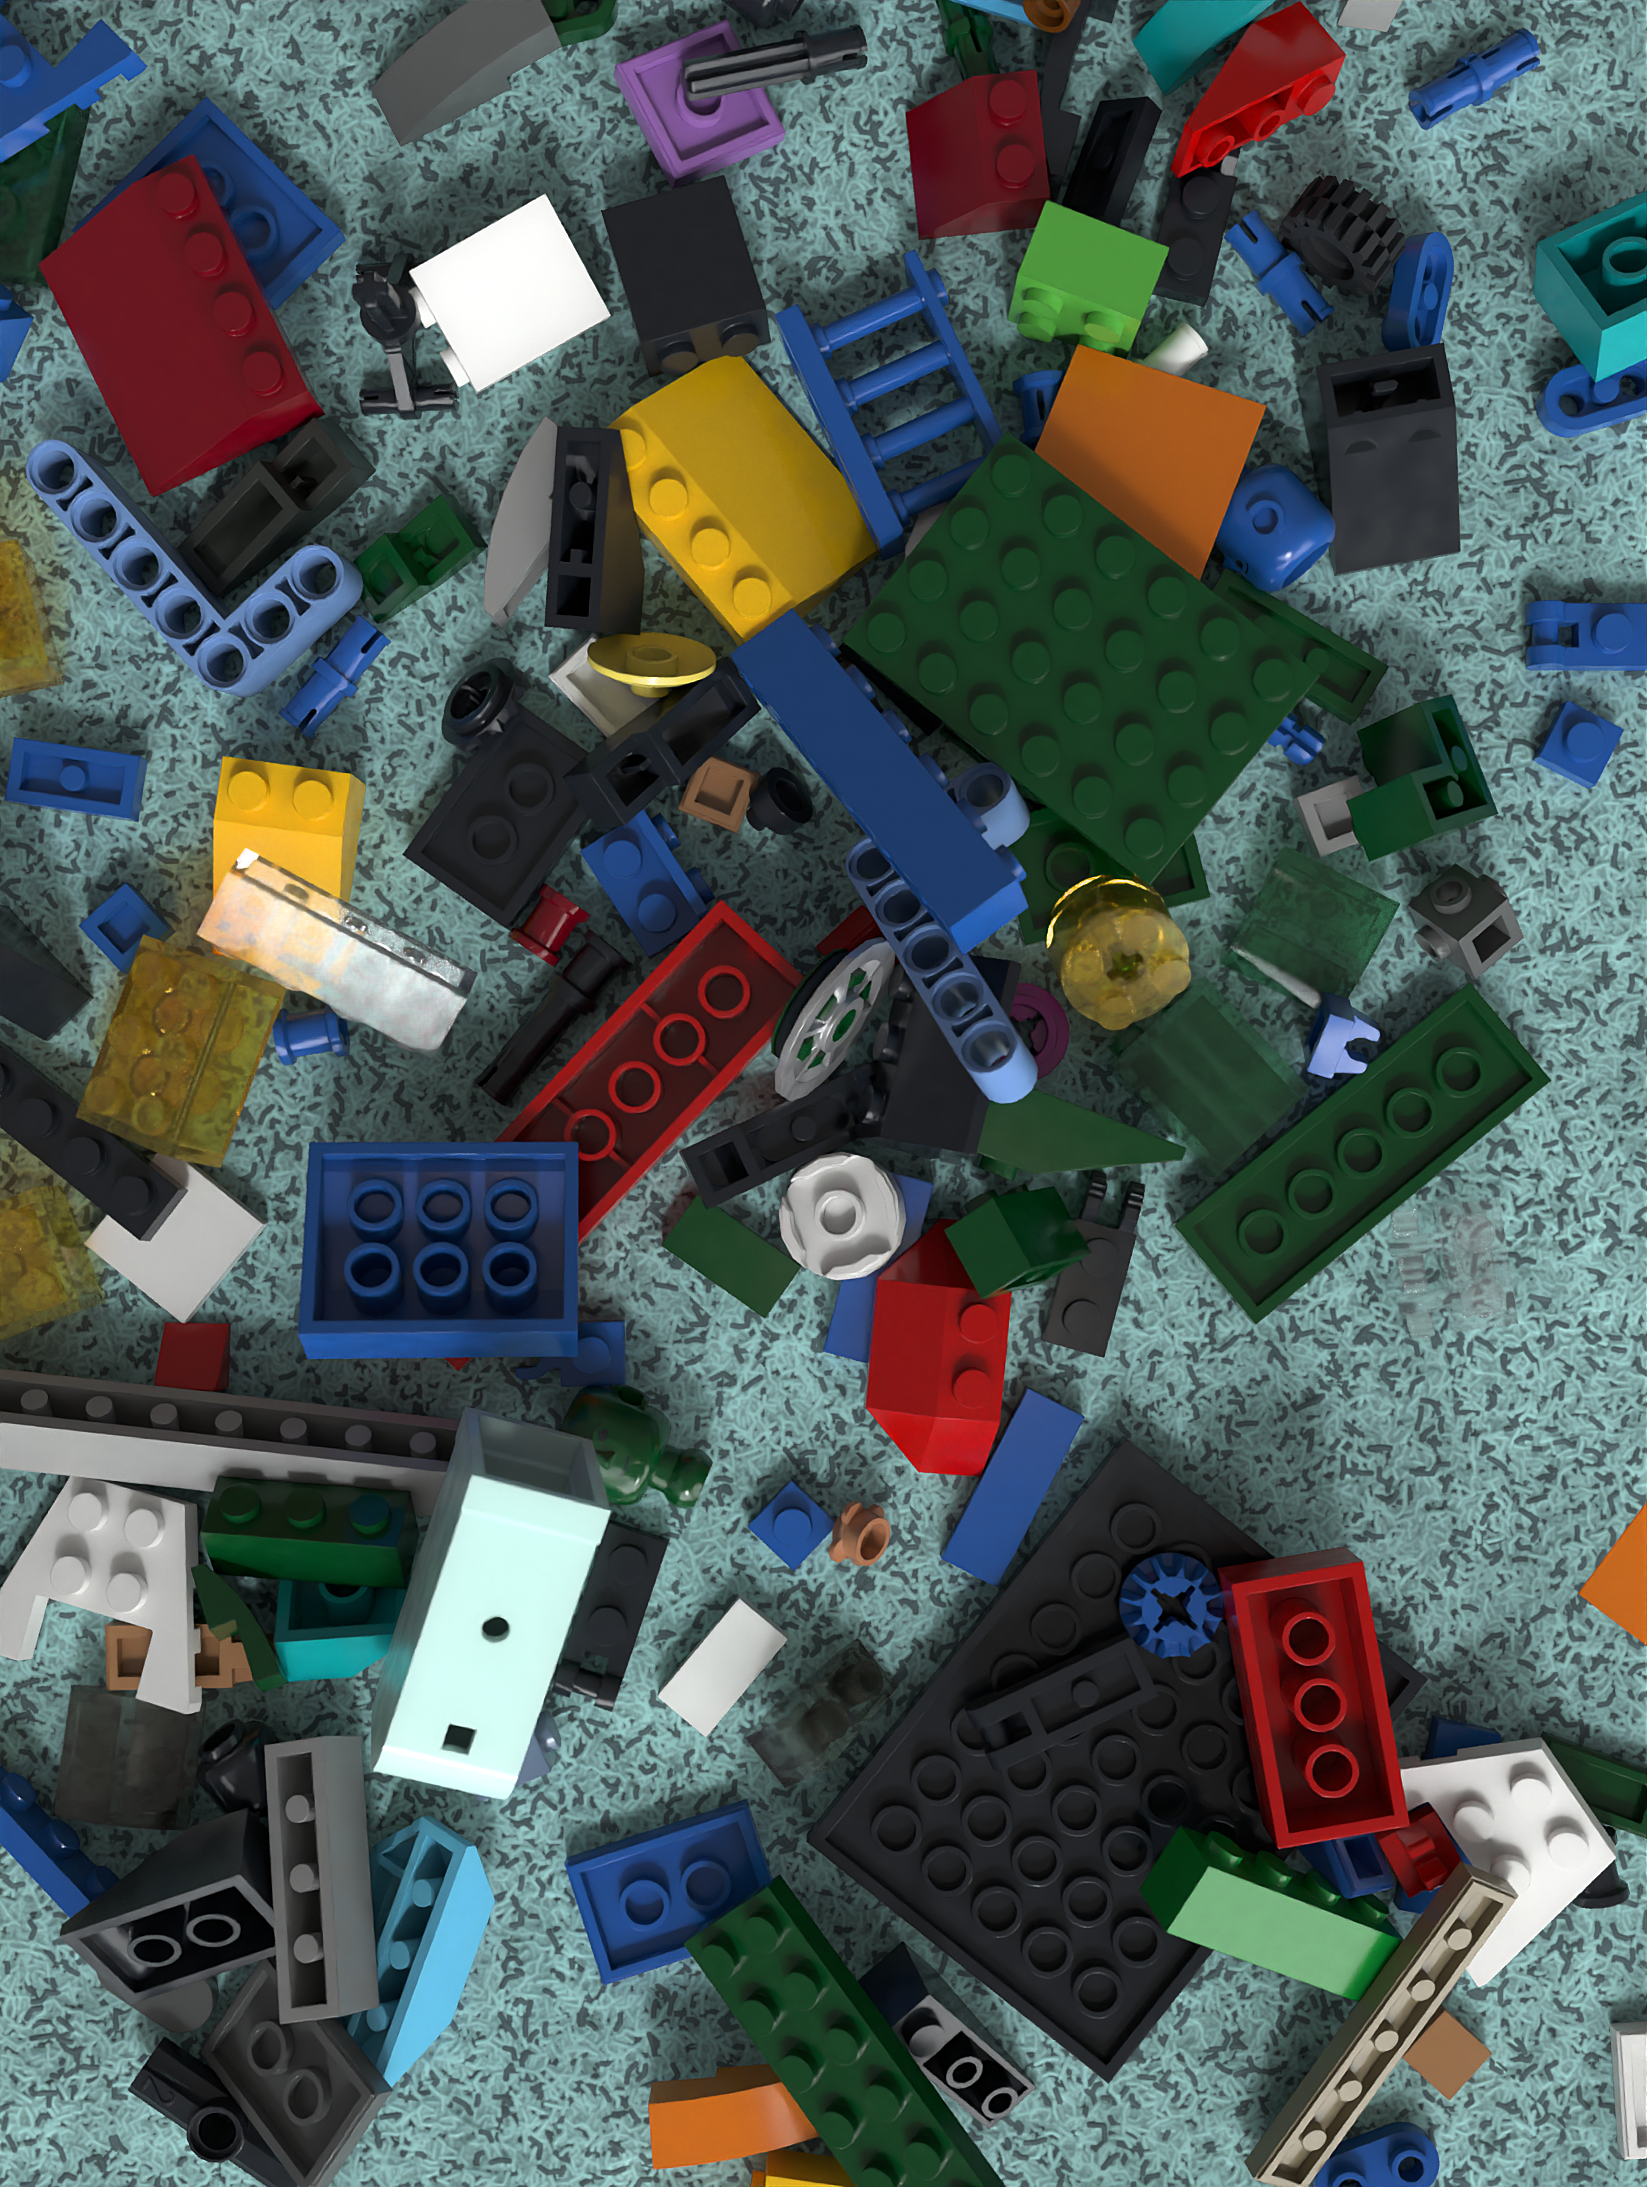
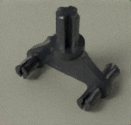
[351,253,459,420]

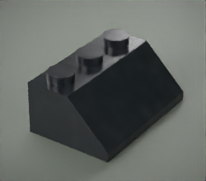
[857,954,1022,1159]

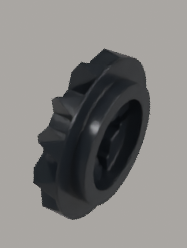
[441,657,526,752]

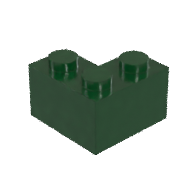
[1346,694,1499,862]

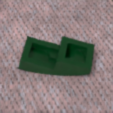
[353,494,488,624]
[190,1564,289,1693]

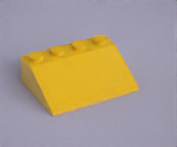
[606,355,879,647]

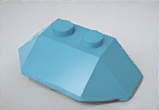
[336,1816,495,2087]

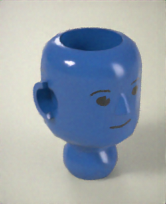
[1214,463,1336,592]

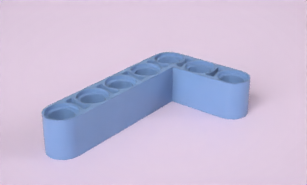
[25,439,363,698]
[845,762,1038,1103]

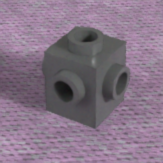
[1407,863,1524,979]

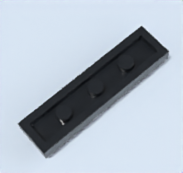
[0,1040,189,1241]

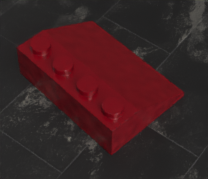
[38,154,326,497]

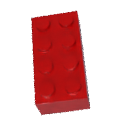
[1217,1546,1410,1849]

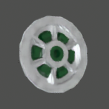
[771,937,895,1101]

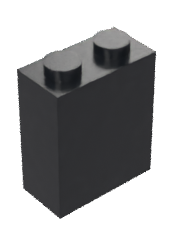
[601,175,771,378]

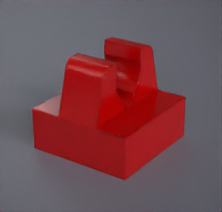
[1373,1804,1462,1898]

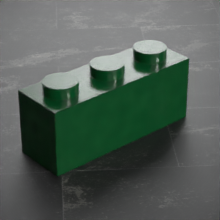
[200,1477,420,1590]

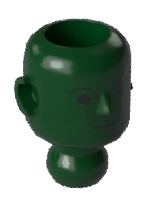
[559,1384,713,1509]

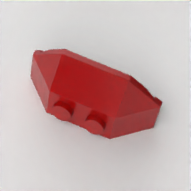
[864,1218,1012,1477]

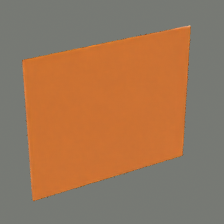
[1034,344,1267,581]

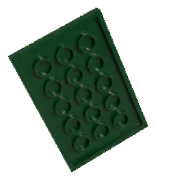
[841,431,1320,887]

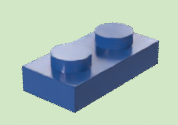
[4,737,148,822]

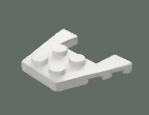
[0,1476,202,1714]
[1398,1737,1616,1987]

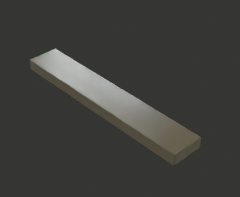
[1244,1861,1519,2187]

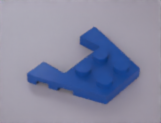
[0,0,147,163]

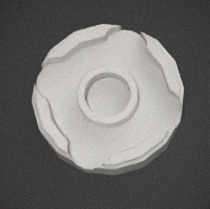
[779,1152,906,1280]

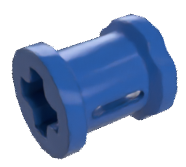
[1012,370,1066,451]
[272,999,350,1066]

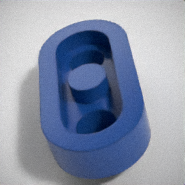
[1381,232,1454,352]
[1536,359,1647,438]
[1312,2122,1440,2187]

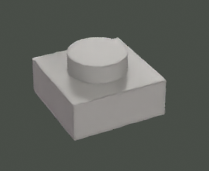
[1292,775,1364,860]

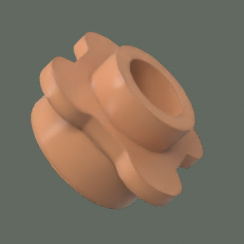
[829,1501,890,1566]

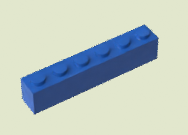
[730,608,1029,955]

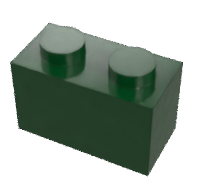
[944,1184,1092,1300]

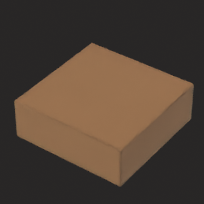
[678,755,761,835]
[1402,2004,1492,2101]

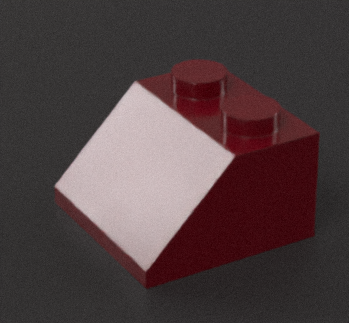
[905,70,1050,240]

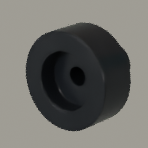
[746,767,813,836]

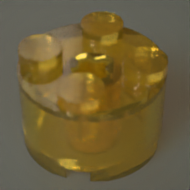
[1044,875,1191,1030]

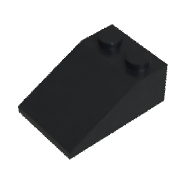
[60,1807,276,2004]

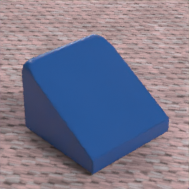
[1298,1833,1395,1899]

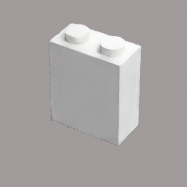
[409,194,611,394]

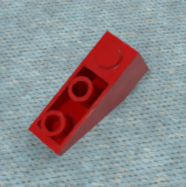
[1171,1,1346,178]

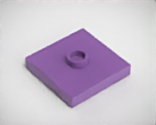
[613,19,786,190]

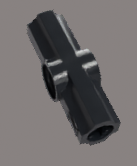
[128,2036,298,2187]

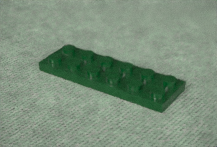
[1171,982,1552,1325]
[683,1874,1006,2187]

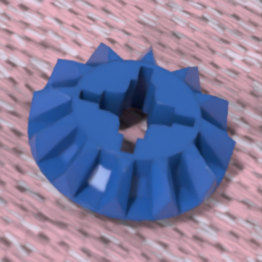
[1119,1553,1224,1659]

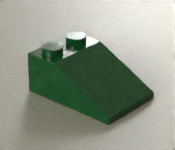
[973,1088,1187,1181]

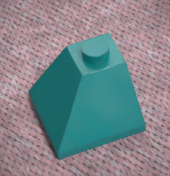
[274,1568,412,1682]

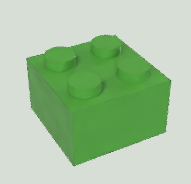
[1007,200,1170,359]

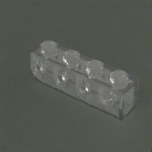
[196,848,478,1059]

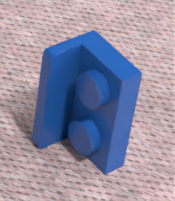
[580,809,715,959]

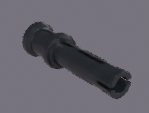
[474,929,633,1106]

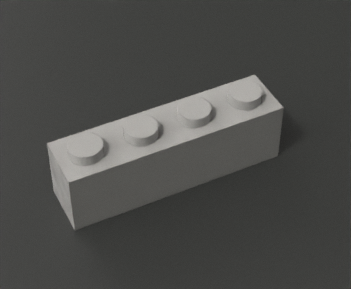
[264,1735,379,2024]

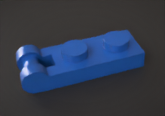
[1525,600,1647,671]

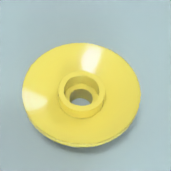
[587,632,716,698]

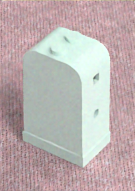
[370,1406,611,1800]

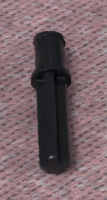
[680,24,868,101]

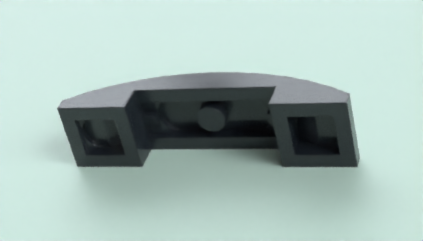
[1039,0,1119,202]
[679,1060,878,1210]

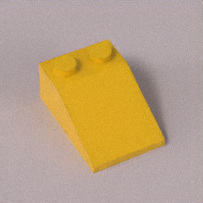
[213,756,366,972]

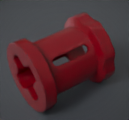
[508,883,591,968]

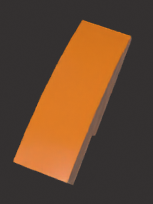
[648,2064,820,2170]

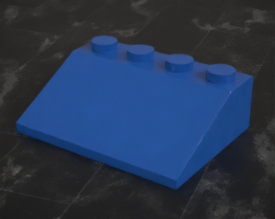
[298,1142,578,1359]

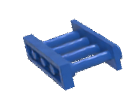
[774,250,1016,562]

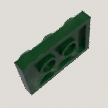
[1007,808,1211,947]

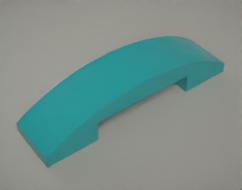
[1132,0,1276,96]

